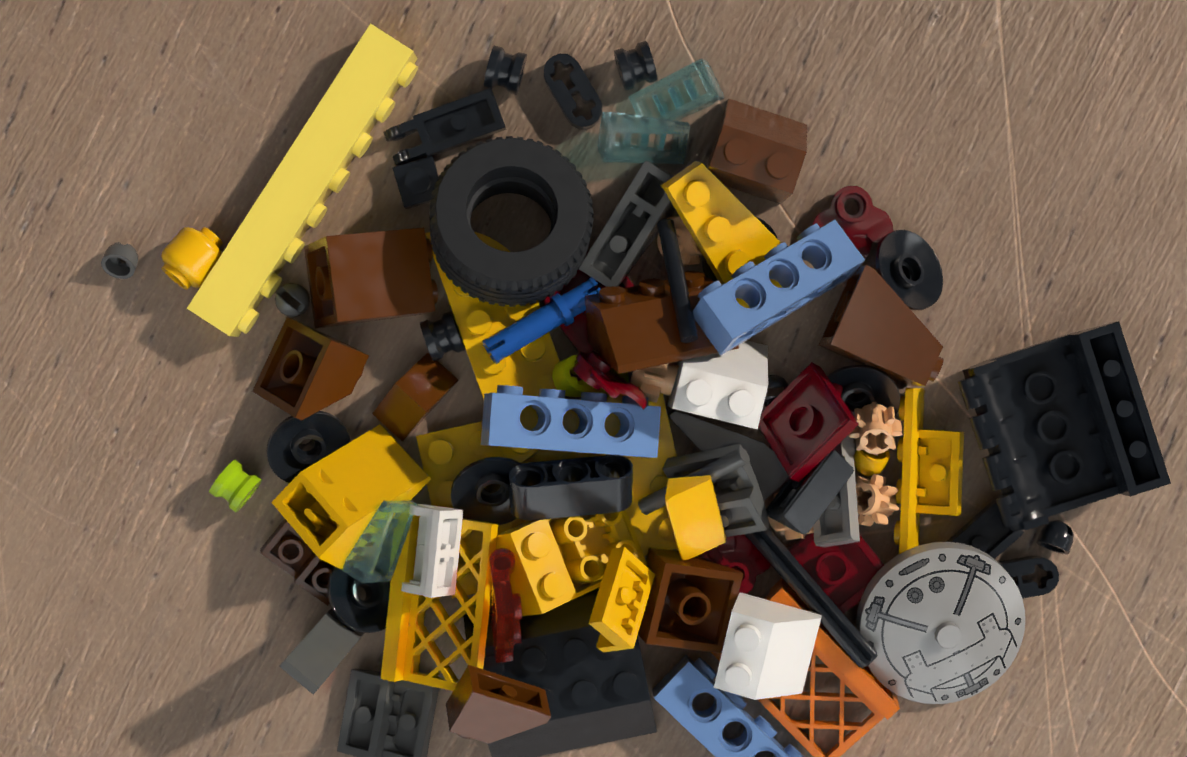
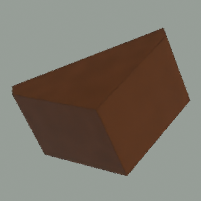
[372,352,459,442]

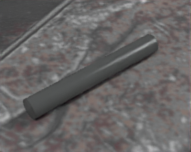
[638,447,750,515]

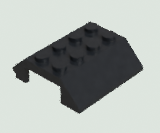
[958,321,1171,531]
[463,587,657,757]

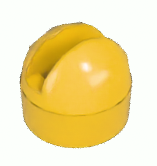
[854,449,890,476]

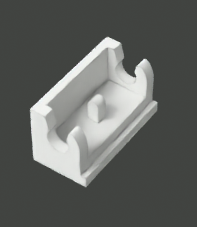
[401,504,463,598]

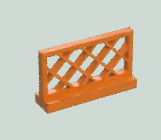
[711,578,900,757]

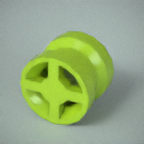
[209,459,262,513]

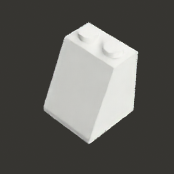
[667,340,768,429]

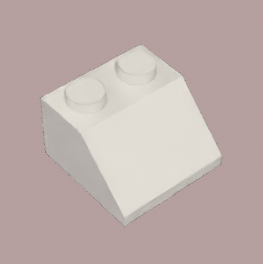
[714,592,822,700]

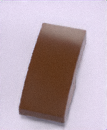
[260,519,334,606]

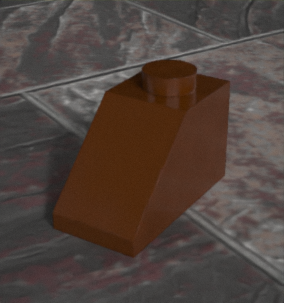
[446,665,551,744]

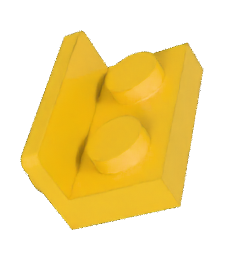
[589,547,655,652]

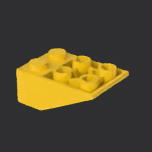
[271,424,431,570]
[496,509,647,616]

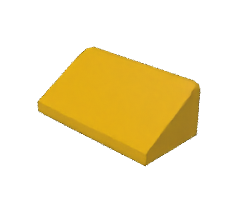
[665,475,726,561]

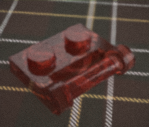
[489,548,522,663]

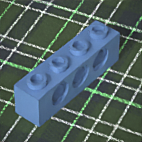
[693,220,865,356]
[481,385,661,458]
[652,654,804,757]

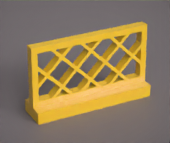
[381,511,498,691]

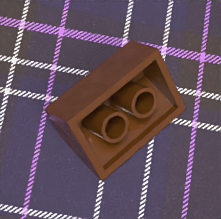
[585,271,739,374]

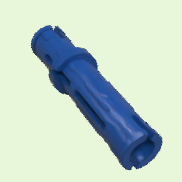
[482,277,601,364]

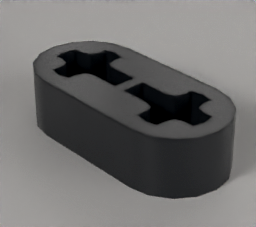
[544,54,602,130]
[998,556,1059,599]

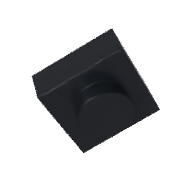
[392,156,439,209]

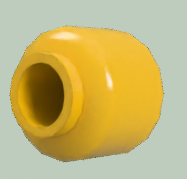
[161,227,223,290]

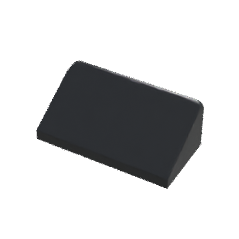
[766,450,854,534]

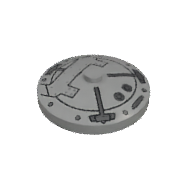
[856,542,1025,704]

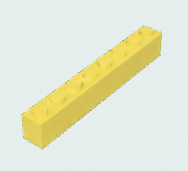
[187,23,418,337]

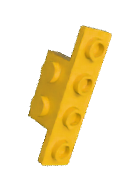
[894,388,964,554]

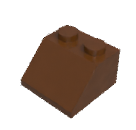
[638,547,743,653]

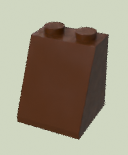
[706,99,807,204]
[304,227,438,329]
[818,265,944,386]

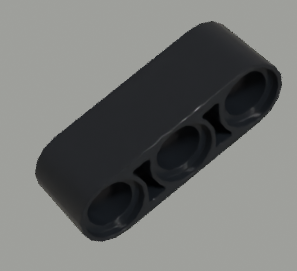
[509,455,633,521]

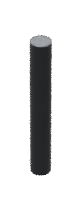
[657,219,698,343]

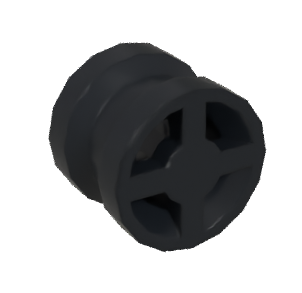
[614,41,658,91]
[484,45,527,95]
[420,311,466,361]

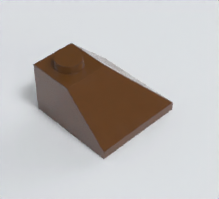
[252,316,369,420]

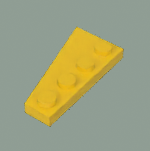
[661,161,782,308]

